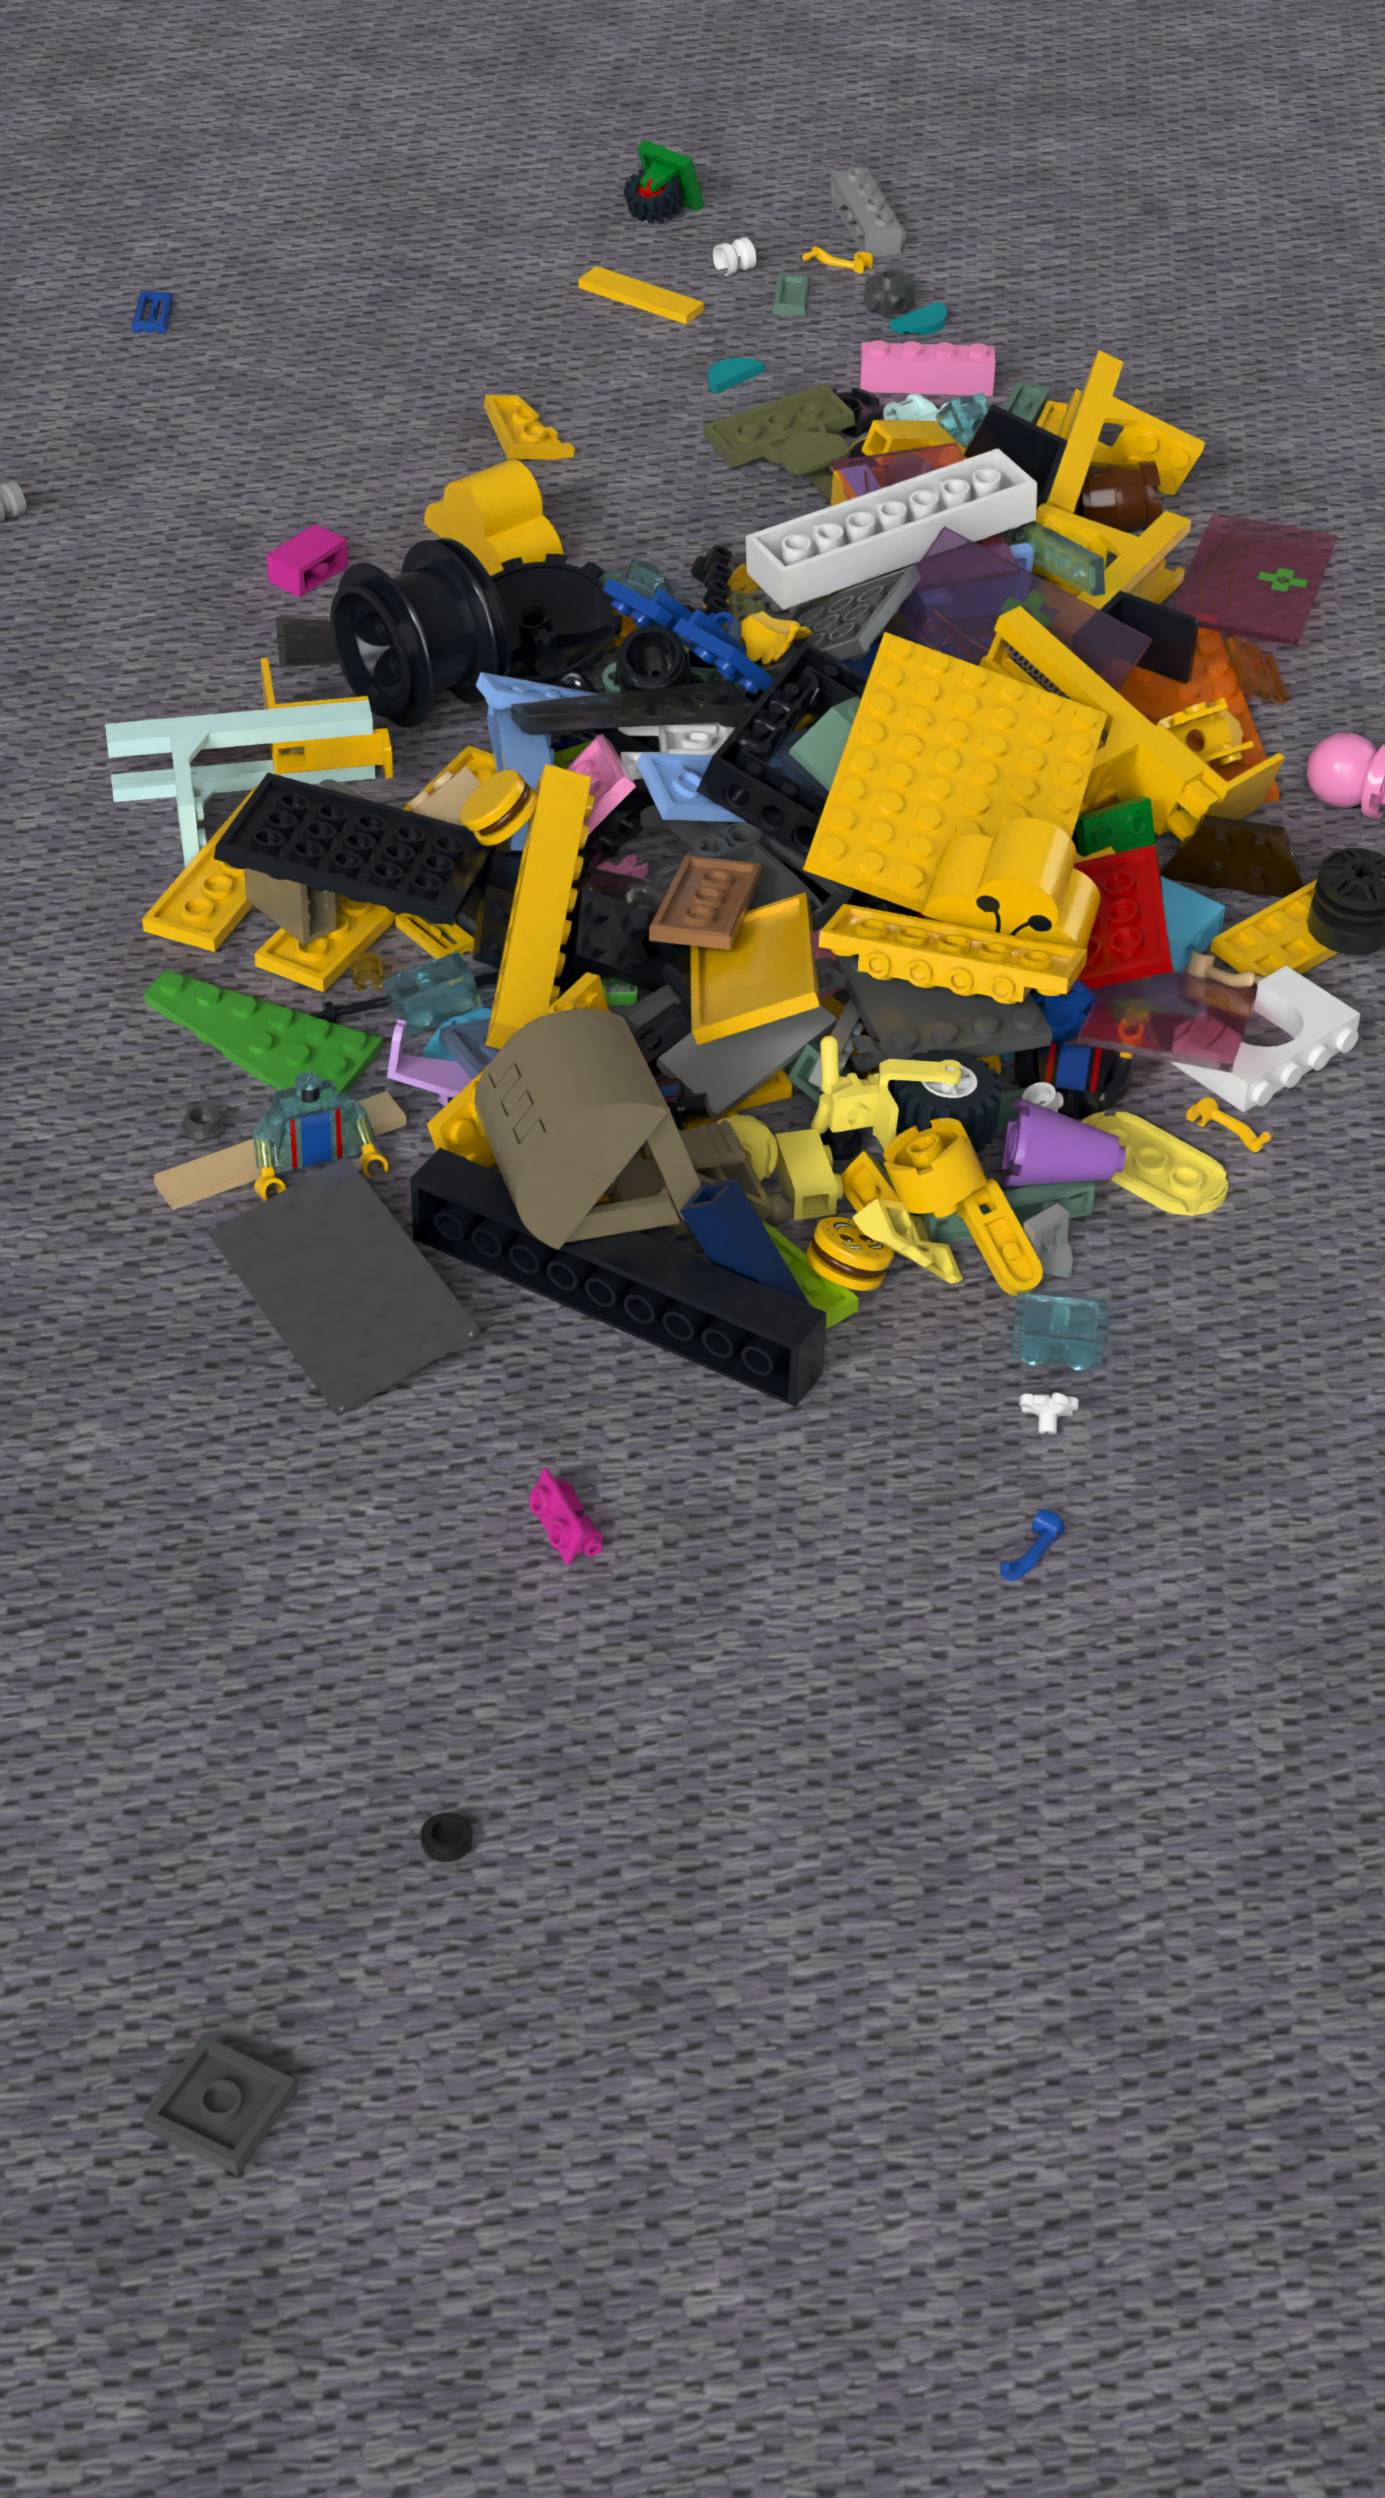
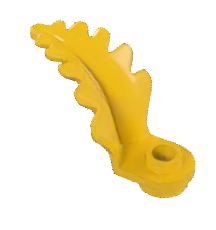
[740,611,813,665]

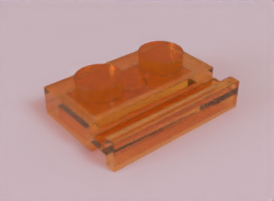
[1224,633,1289,706]

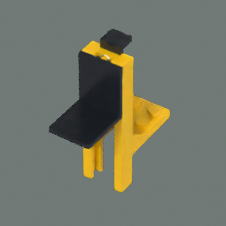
[964,350,1205,547]
[1013,503,1199,699]

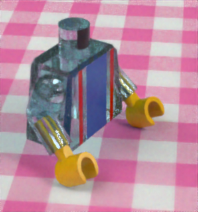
[253,1072,389,1201]

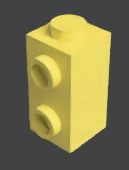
[775,1128,843,1220]

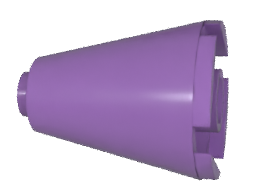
[1002,1099,1126,1187]

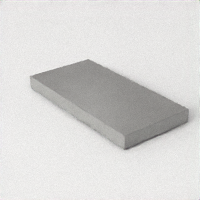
[657,1003,838,1122]

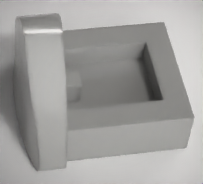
[1023,1203,1073,1277]

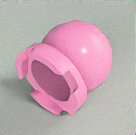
[1306,733,1385,820]

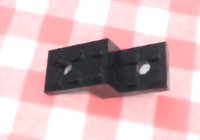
[472,884,690,992]

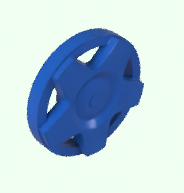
[1032,979,1097,1043]

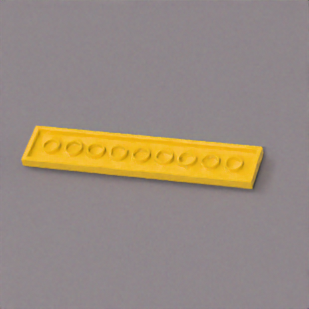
[254,745,496,993]

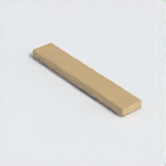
[154,1091,407,1210]

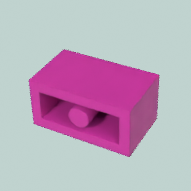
[266,524,348,597]

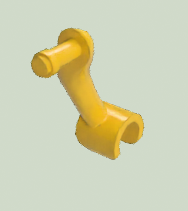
[802,246,873,274]
[1186,1097,1271,1152]

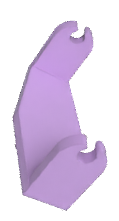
[387,1019,472,1106]

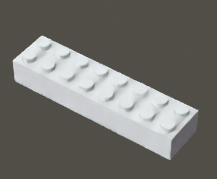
[746,448,1037,610]

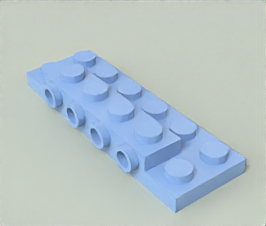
[636,752,802,822]

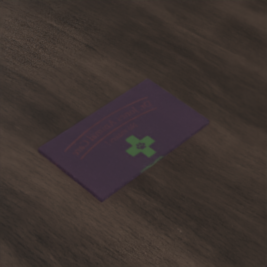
[874,526,1152,699]

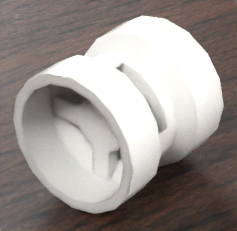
[713,237,756,276]

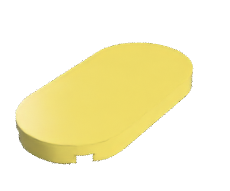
[1081,1111,1228,1216]

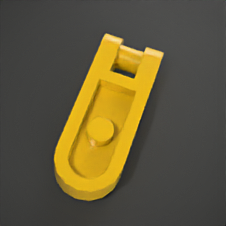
[955,1178,1043,1297]

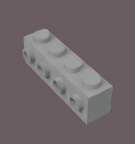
[830,167,906,257]

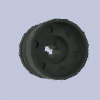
[1307,848,1385,955]

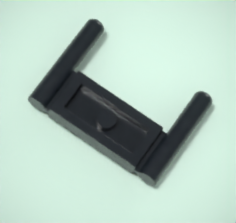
[632,963,692,1073]

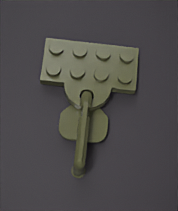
[703,384,855,504]

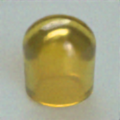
[351,952,385,992]

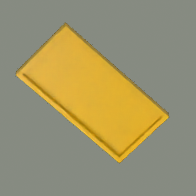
[691,892,820,1046]

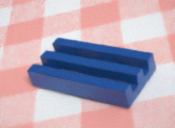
[132,292,173,333]

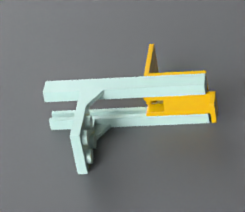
[105,658,393,867]

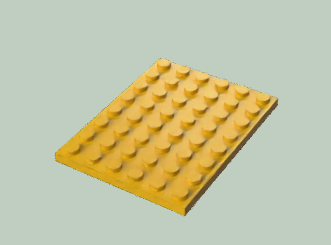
[803,632,1107,913]

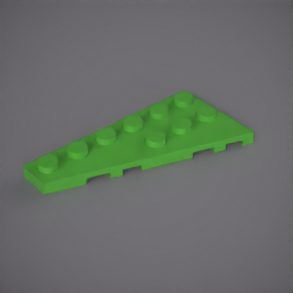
[144,970,383,1115]

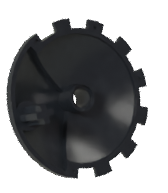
[490,554,623,684]

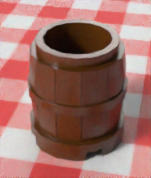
[1076,460,1162,532]

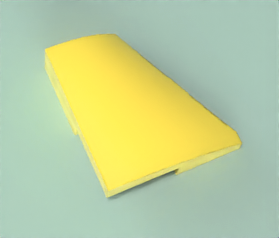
[852,1198,963,1284]

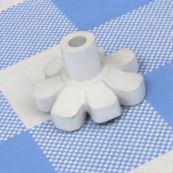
[1019,1392,1079,1434]

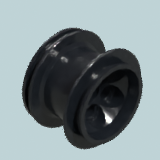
[330,538,512,728]

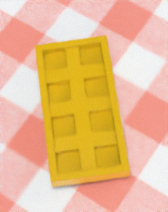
[1210,879,1339,986]

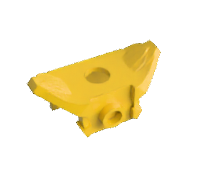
[1157,698,1254,767]

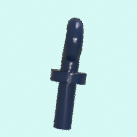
[550,733,594,752]

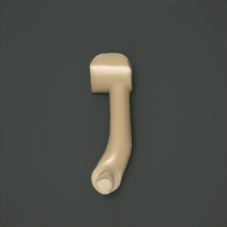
[1187,951,1268,988]

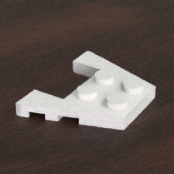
[617,708,734,780]

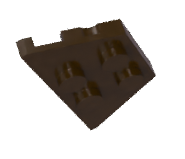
[1160,815,1305,898]

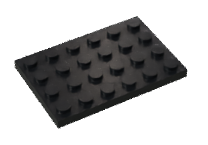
[214,772,497,926]

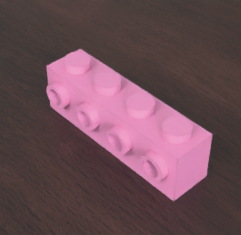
[860,340,996,396]

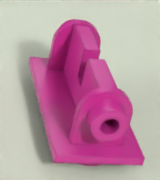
[528,1468,603,1565]

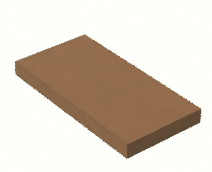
[649,855,763,950]

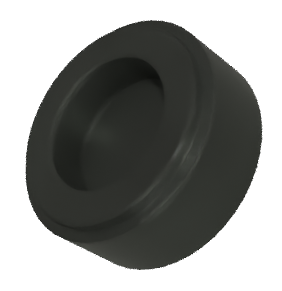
[421,1813,473,1862]

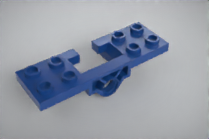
[602,578,774,696]

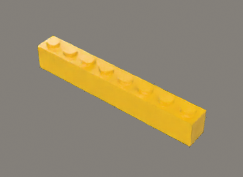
[485,764,595,1049]

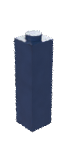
[680,1178,810,1304]

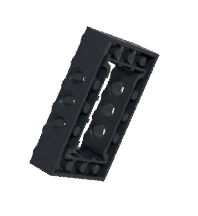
[696,641,868,857]

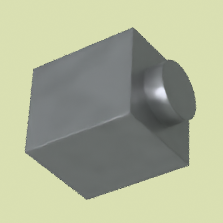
[864,268,916,318]

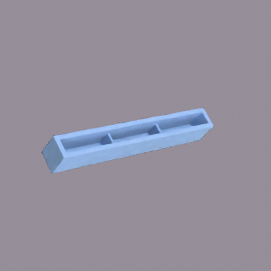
[487,704,557,851]

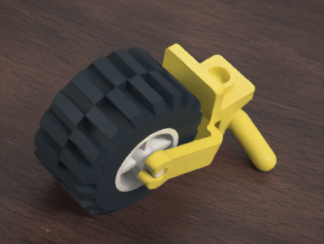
[811,1036,1003,1153]

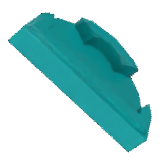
[890,301,947,335]
[707,357,765,394]

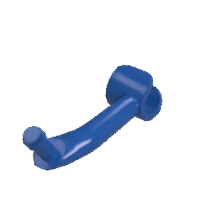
[1000,1509,1065,1582]

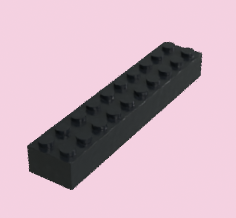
[410,1148,826,1407]

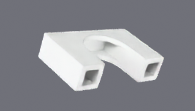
[1170,966,1360,1113]

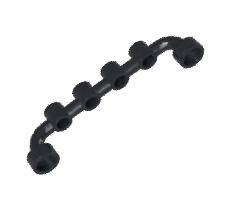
[687,545,733,668]

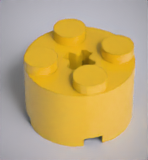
[883,1118,987,1218]

